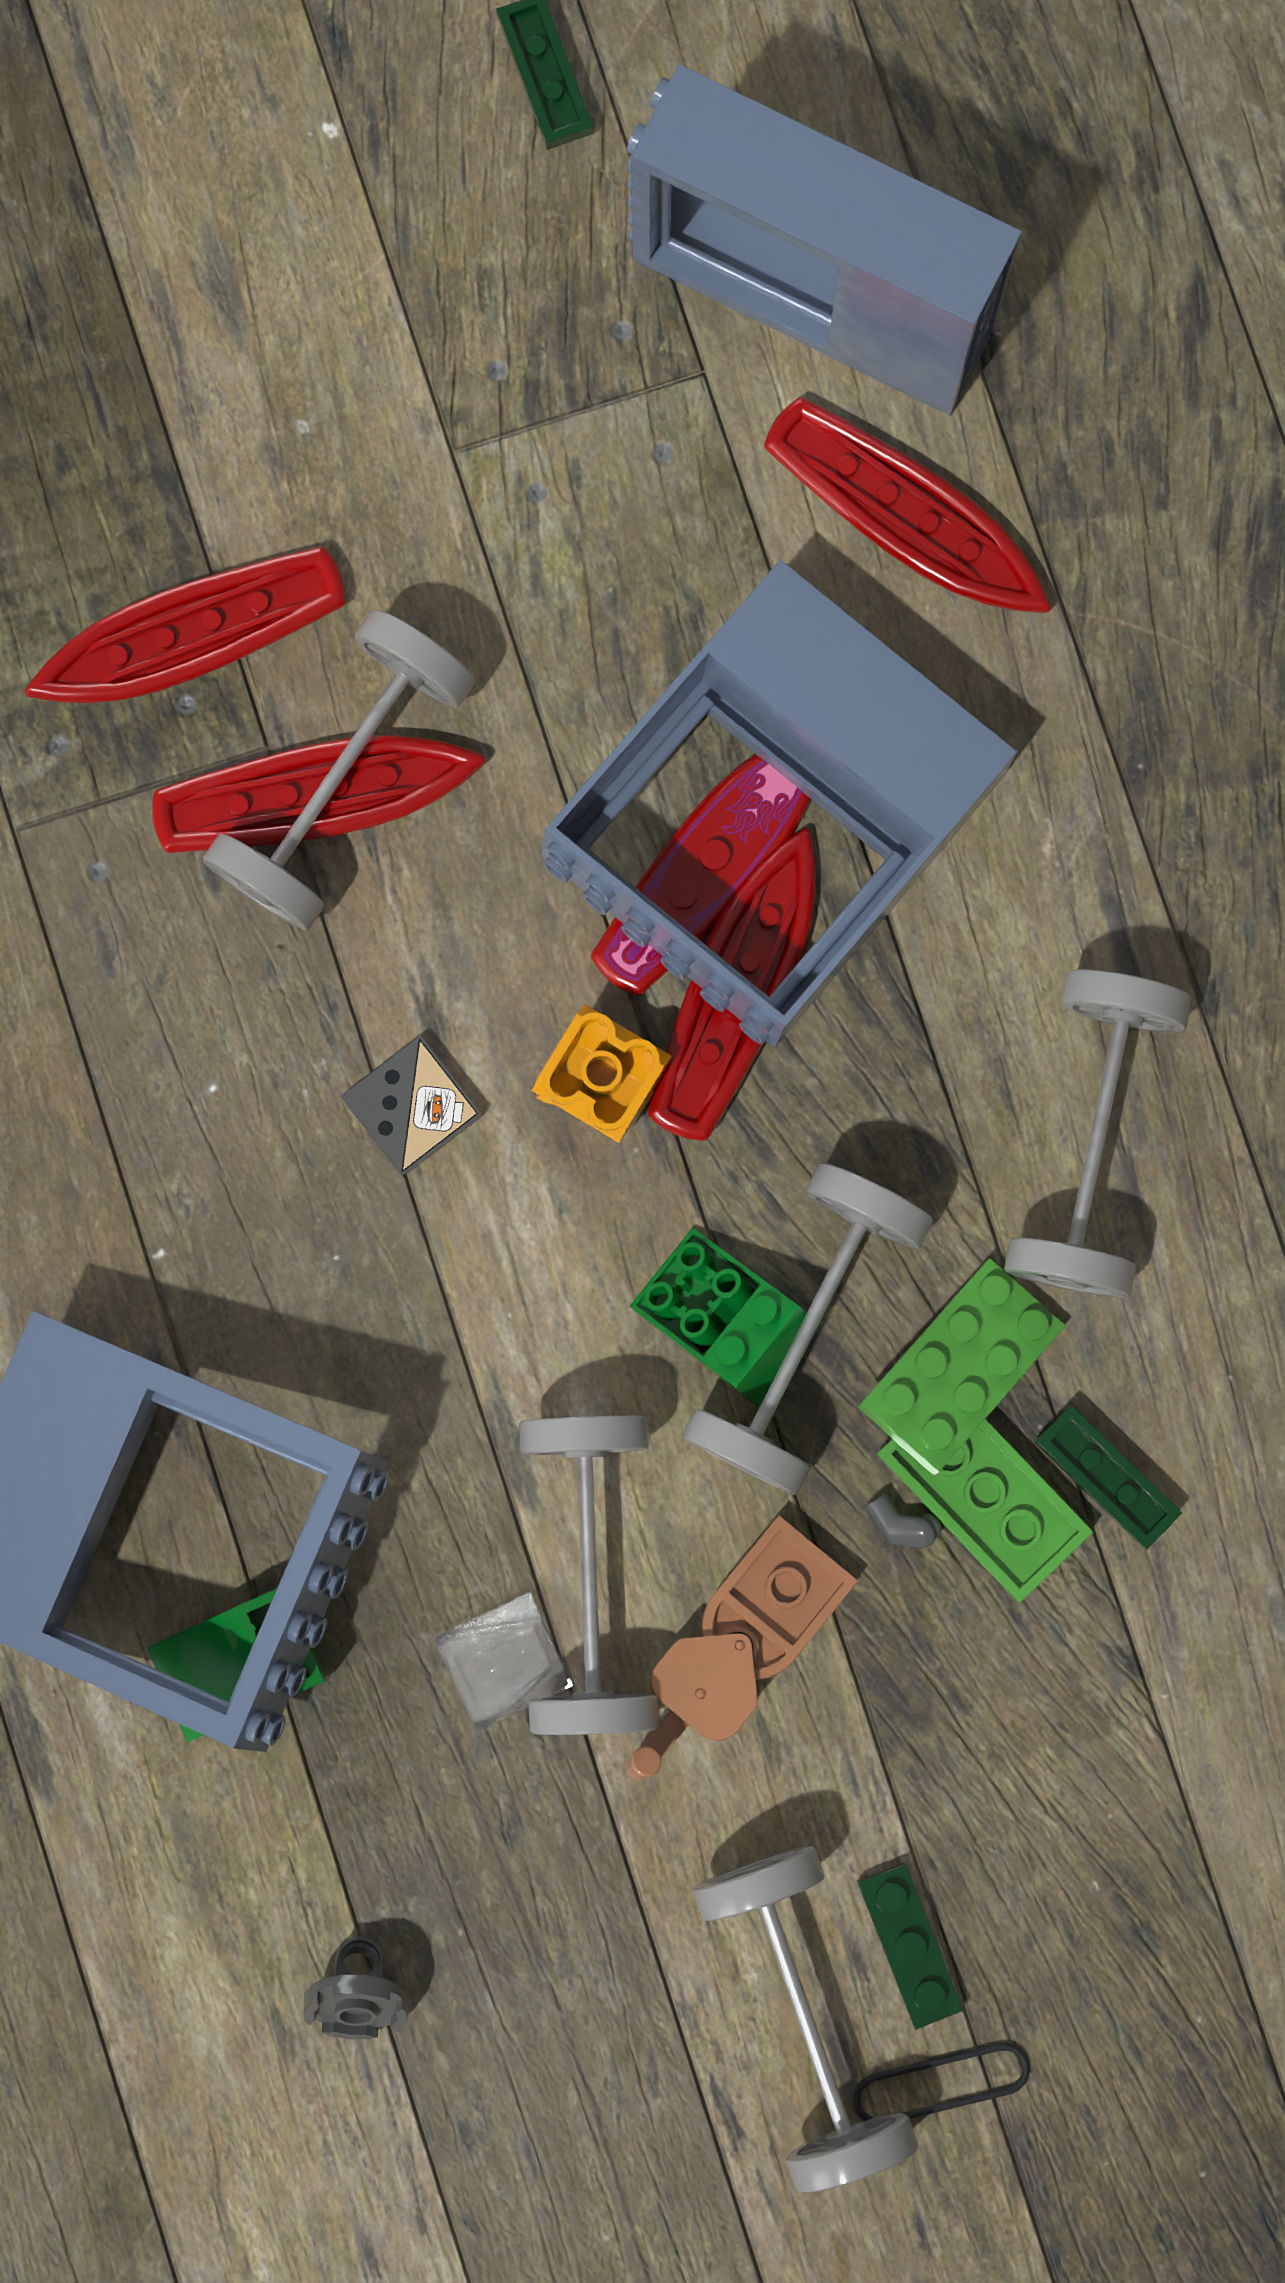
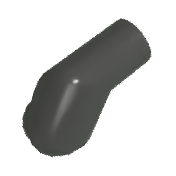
[865,1493,942,1549]

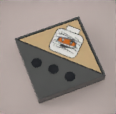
[340,1035,483,1177]

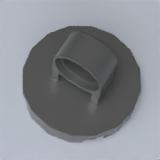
[304,1937,408,2039]

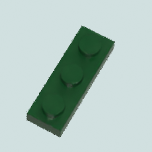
[496,0,593,150]
[1034,1405,1182,1550]
[857,1863,963,2030]

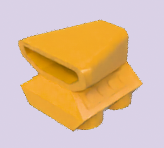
[532,1004,672,1143]

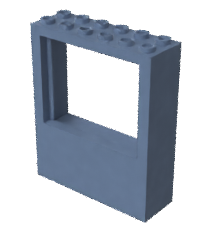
[626,64,1022,416]
[541,559,1017,1048]
[0,1311,390,1752]

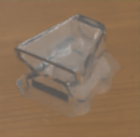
[436,1592,573,1731]

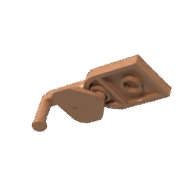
[626,1515,858,1780]

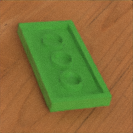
[858,1258,1066,1476]
[876,1419,1093,1603]

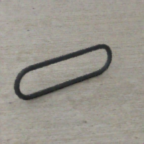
[853,2043,1030,2121]

